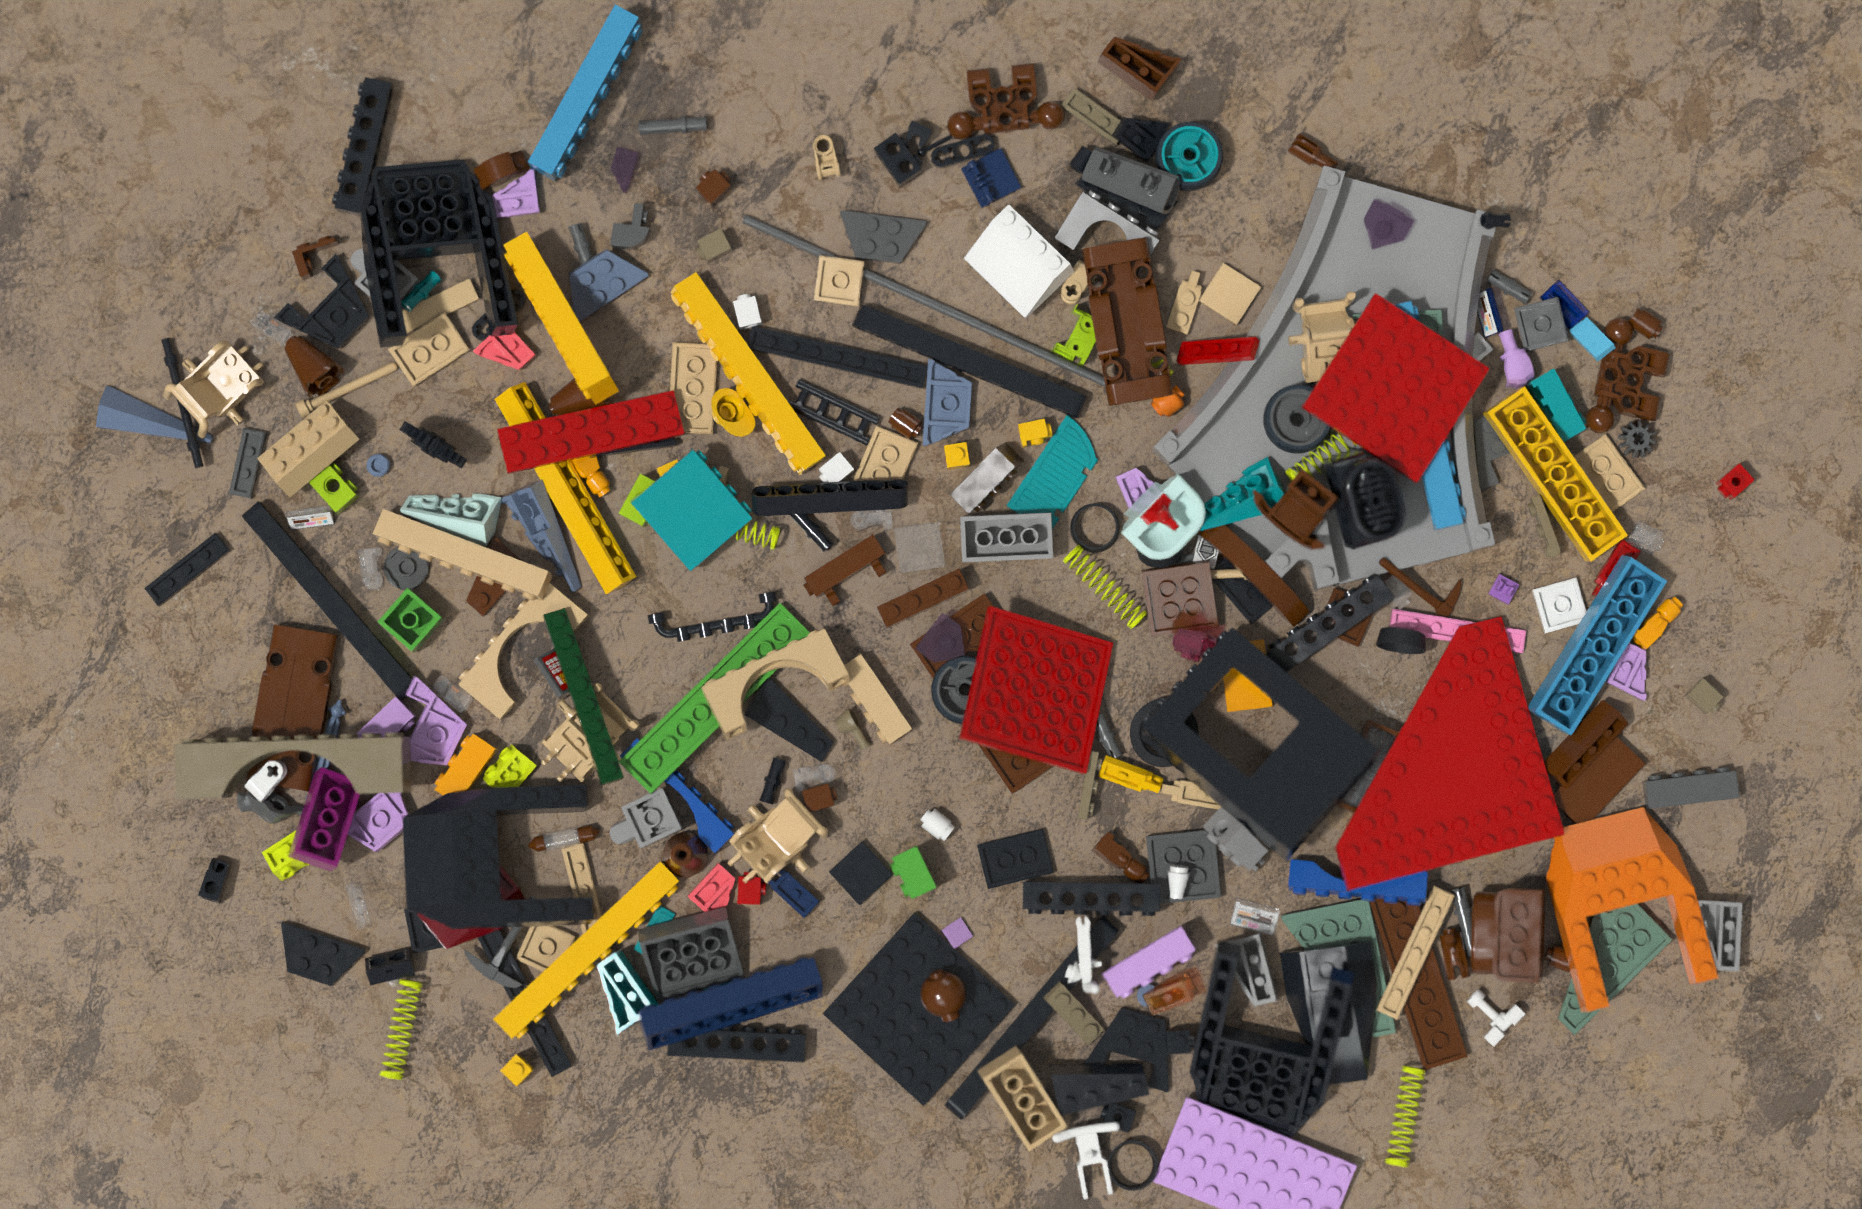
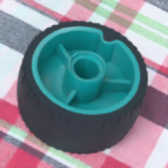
[1155,122,1223,191]

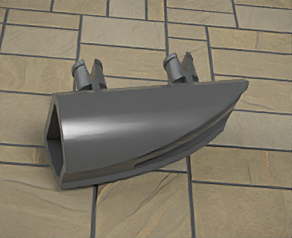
[1082,147,1180,214]

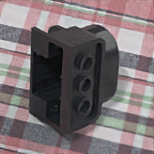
[1323,448,1406,549]

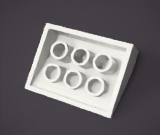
[964,205,1074,319]

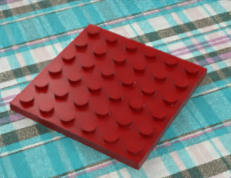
[1301,293,1490,483]
[959,606,1113,774]

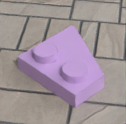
[492,169,540,219]
[1115,468,1154,509]
[1605,643,1646,701]

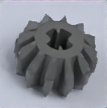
[1617,420,1657,459]

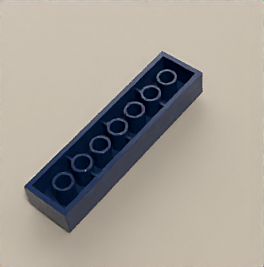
[638,958,823,1051]

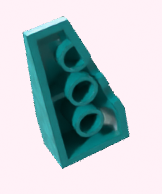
[1200,457,1286,531]

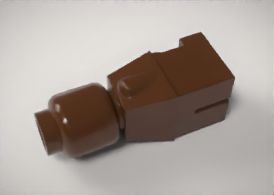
[1091,832,1149,884]

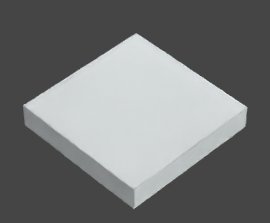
[1532,577,1586,634]

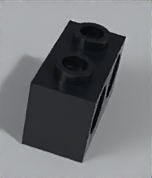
[874,133,923,188]

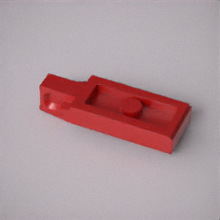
[1591,539,1641,597]

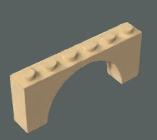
[458,583,589,720]
[701,629,850,740]

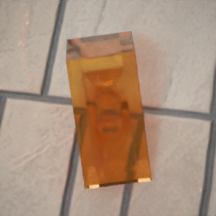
[1143,971,1198,1016]

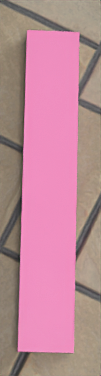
[1389,609,1526,653]

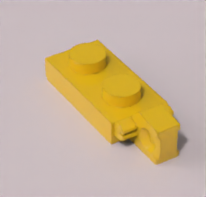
[1098,755,1163,793]

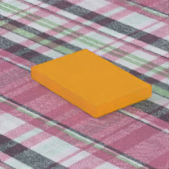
[1223,639,1273,712]

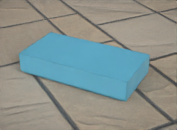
[1569,317,1615,362]

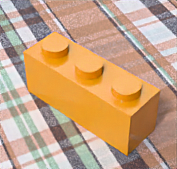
[434,733,498,795]

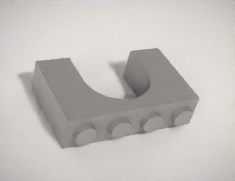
[1055,190,1162,277]

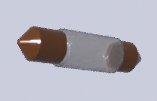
[528,825,600,852]

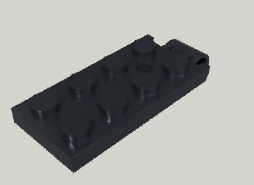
[1069,146,1178,230]

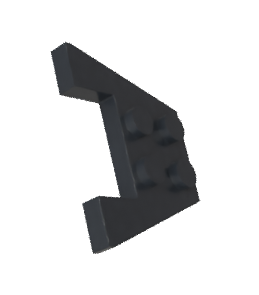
[274,254,370,349]
[1083,1008,1169,1092]

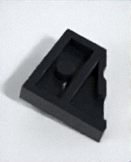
[1111,117,1169,161]

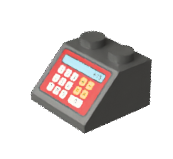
[534,649,570,700]

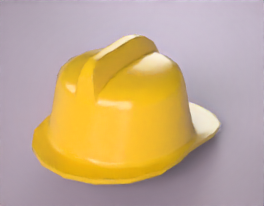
[711,388,755,437]

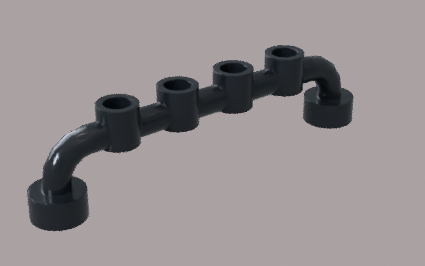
[647,591,778,642]

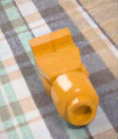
[570,456,611,497]
[1631,597,1683,650]

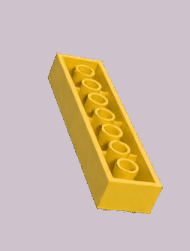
[503,231,619,405]
[1483,386,1628,562]

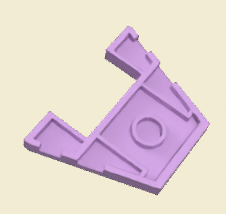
[384,676,467,765]
[348,792,409,853]

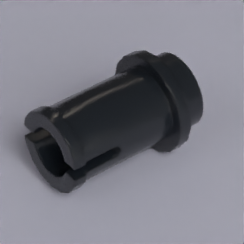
[1480,211,1511,229]

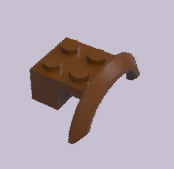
[1253,470,1338,550]

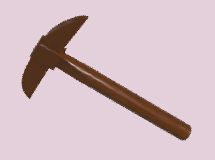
[1379,557,1461,618]

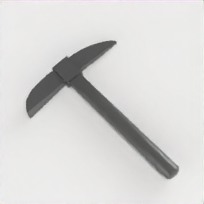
[464,896,537,988]

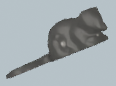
[237,791,304,824]

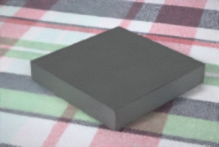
[1514,297,1569,352]

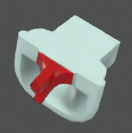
[1121,474,1206,560]

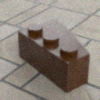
[1098,37,1181,101]

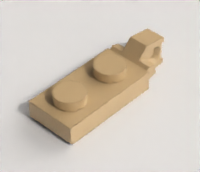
[1166,271,1202,335]
[1160,780,1221,810]

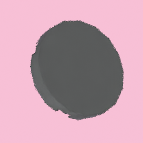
[384,547,429,590]

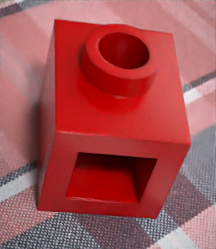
[1716,463,1754,500]
[737,872,766,905]

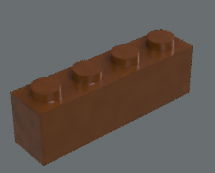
[877,569,969,629]
[1544,700,1629,790]

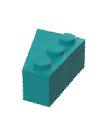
[1525,368,1586,442]
[597,950,659,1034]

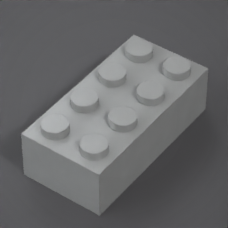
[960,513,1053,562]

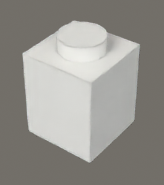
[733,294,762,330]
[818,452,855,483]

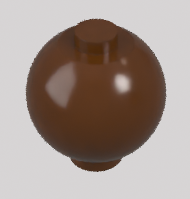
[920,969,966,1022]

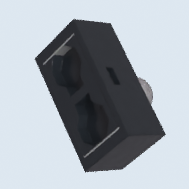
[365,948,415,988]

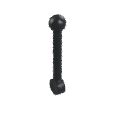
[917,135,956,156]

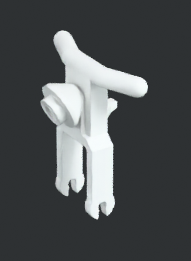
[1065,916,1102,993]
[1052,1122,1120,1200]

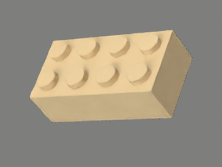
[257,400,359,497]
[978,1046,1067,1151]

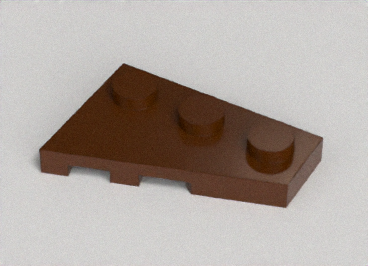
[466,536,522,617]

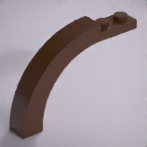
[1197,525,1309,627]

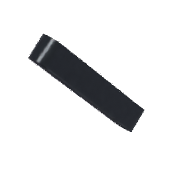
[751,479,909,516]

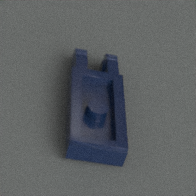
[768,869,820,918]

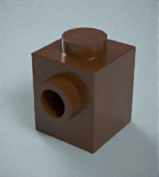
[695,169,732,207]
[802,784,838,813]

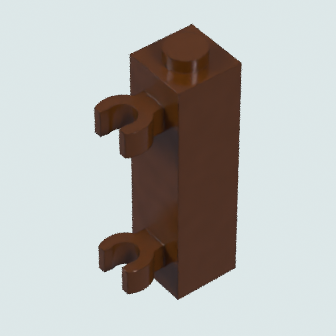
[803,535,886,606]

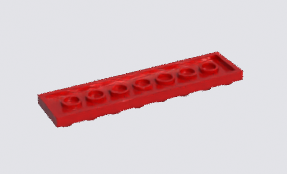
[497,390,684,474]

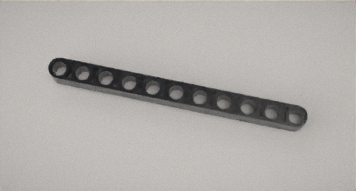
[852,304,1088,419]
[241,501,412,701]
[944,915,1120,1120]

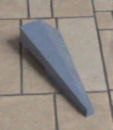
[96,386,213,443]
[501,480,581,592]

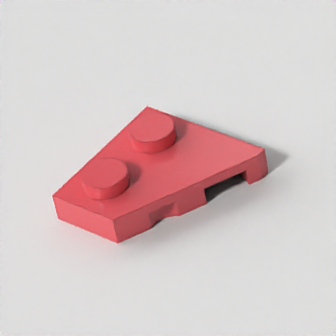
[473,332,536,371]
[687,863,735,912]

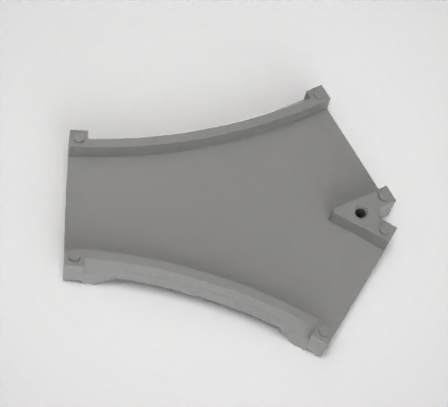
[1152,166,1496,591]

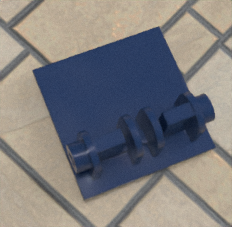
[961,148,1021,208]

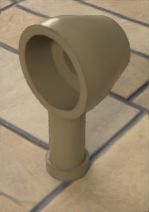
[835,708,871,750]

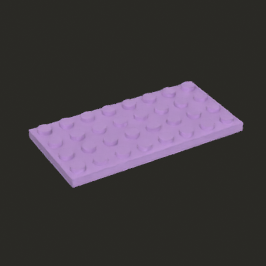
[1153,1096,1357,1209]

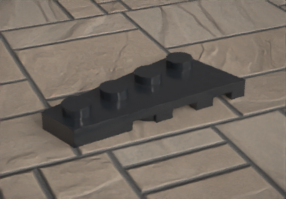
[744,678,833,762]

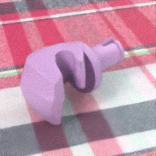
[1499,329,1535,389]

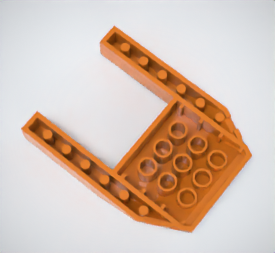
[1546,807,1718,1012]

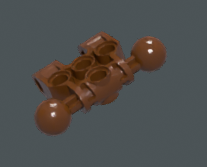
[947,63,1065,140]
[1586,318,1670,433]

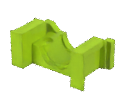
[1051,304,1096,366]

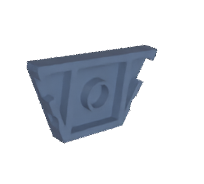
[568,249,649,322]
[923,359,972,446]

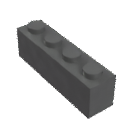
[1642,767,1740,809]

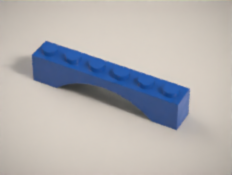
[620,738,735,853]
[1288,859,1428,906]

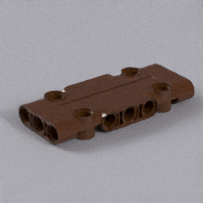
[1082,238,1173,406]
[246,625,338,792]

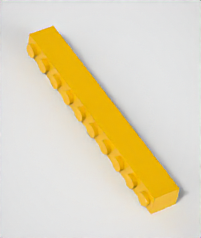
[671,272,826,475]
[494,382,636,594]
[494,861,679,1039]

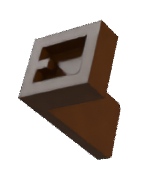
[292,236,339,280]

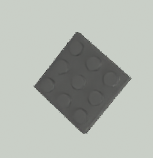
[1146,830,1221,904]

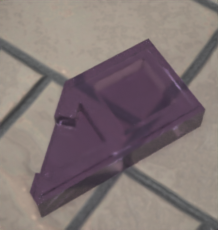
[610,147,639,194]

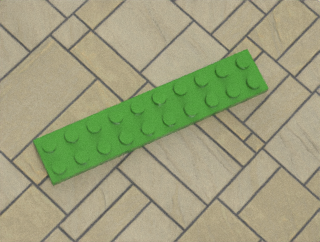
[619,603,810,794]

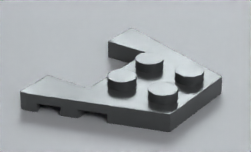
[1473,416,1510,491]

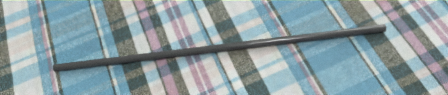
[742,215,1105,387]

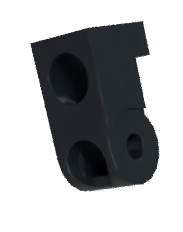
[198,857,231,904]

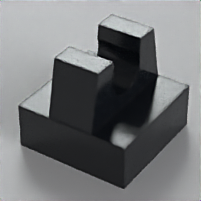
[906,120,934,148]

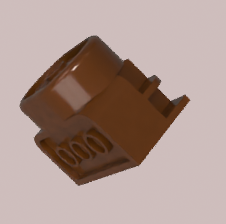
[1471,888,1546,983]

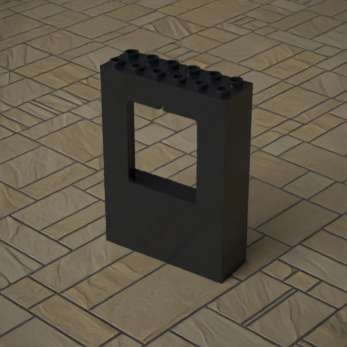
[1141,627,1379,862]

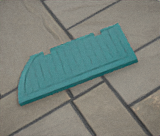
[1006,415,1098,529]

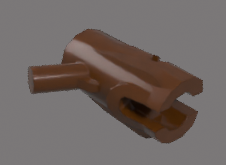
[1439,928,1471,981]

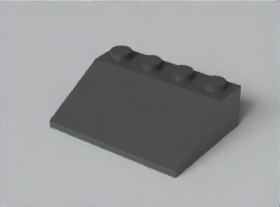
[638,907,745,1000]

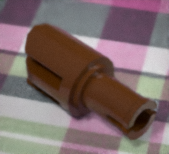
[1288,133,1339,168]

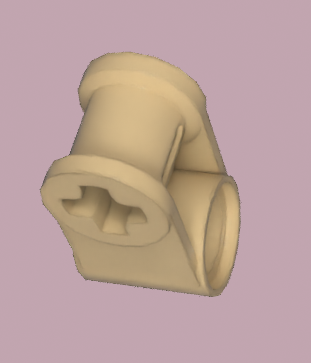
[813,135,841,180]
[1061,259,1097,304]

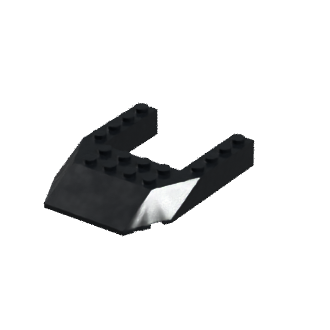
[360,160,518,348]
[402,785,593,929]
[1189,940,1354,1137]

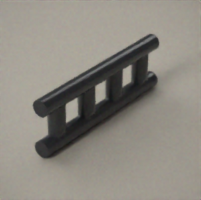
[788,379,880,446]

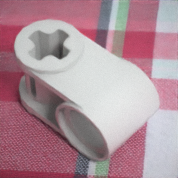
[244,760,287,802]

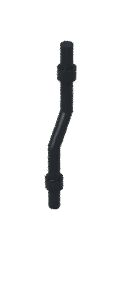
[161,338,204,469]

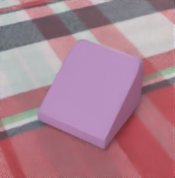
[942,917,973,949]

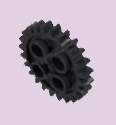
[399,421,467,469]

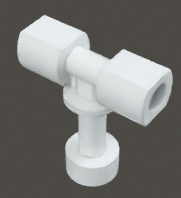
[1466,989,1525,1047]

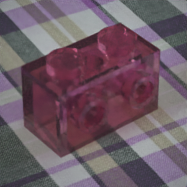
[1173,628,1216,662]

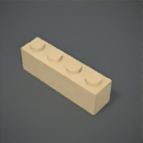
[844,654,912,745]

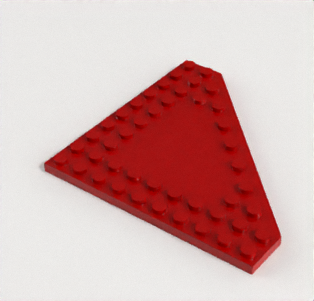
[1335,617,1565,891]

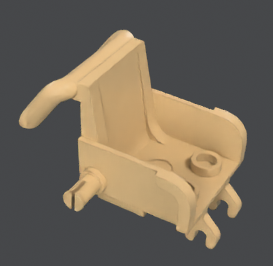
[1288,291,1356,383]
[163,340,265,439]
[541,683,639,783]
[728,788,828,884]

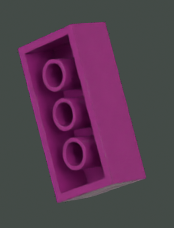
[288,767,360,872]

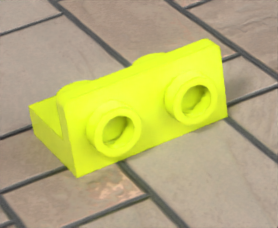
[483,744,537,788]
[262,830,310,881]

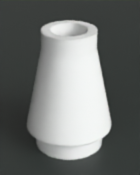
[1168,865,1190,899]

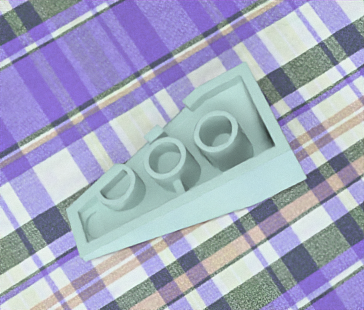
[400,494,502,546]

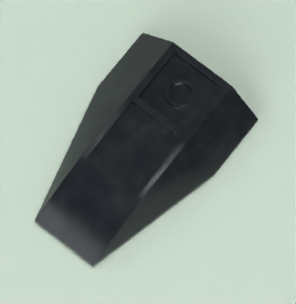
[1280,941,1377,1085]

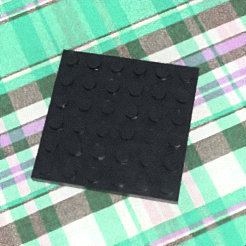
[822,912,1015,1106]

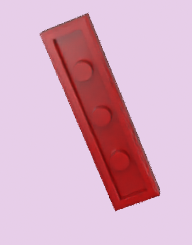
[1176,337,1260,365]

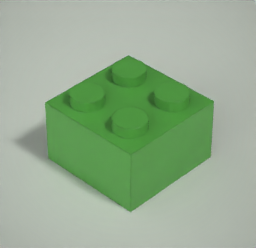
[378,588,444,653]
[890,846,936,899]

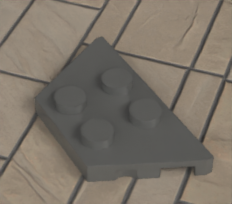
[840,210,927,264]

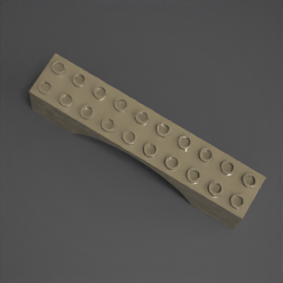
[175,733,411,799]

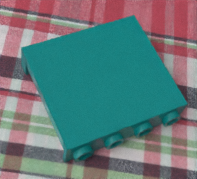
[630,448,752,571]

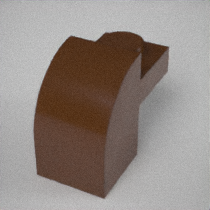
[473,150,530,190]

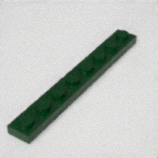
[543,608,624,786]

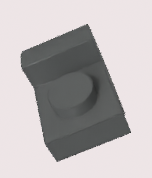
[610,203,651,250]

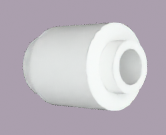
[921,809,955,841]

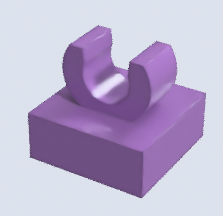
[1488,574,1519,605]

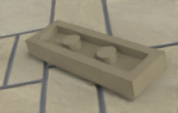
[1061,88,1120,146]
[1077,751,1102,820]
[1043,982,1104,1046]

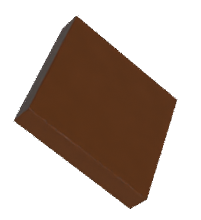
[1323,588,1373,647]

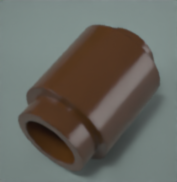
[1629,308,1663,339]
[888,408,923,440]
[1544,944,1570,973]

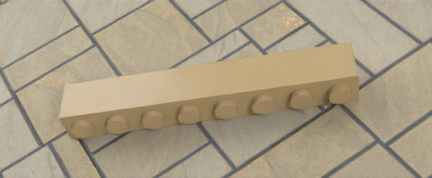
[373,509,552,601]

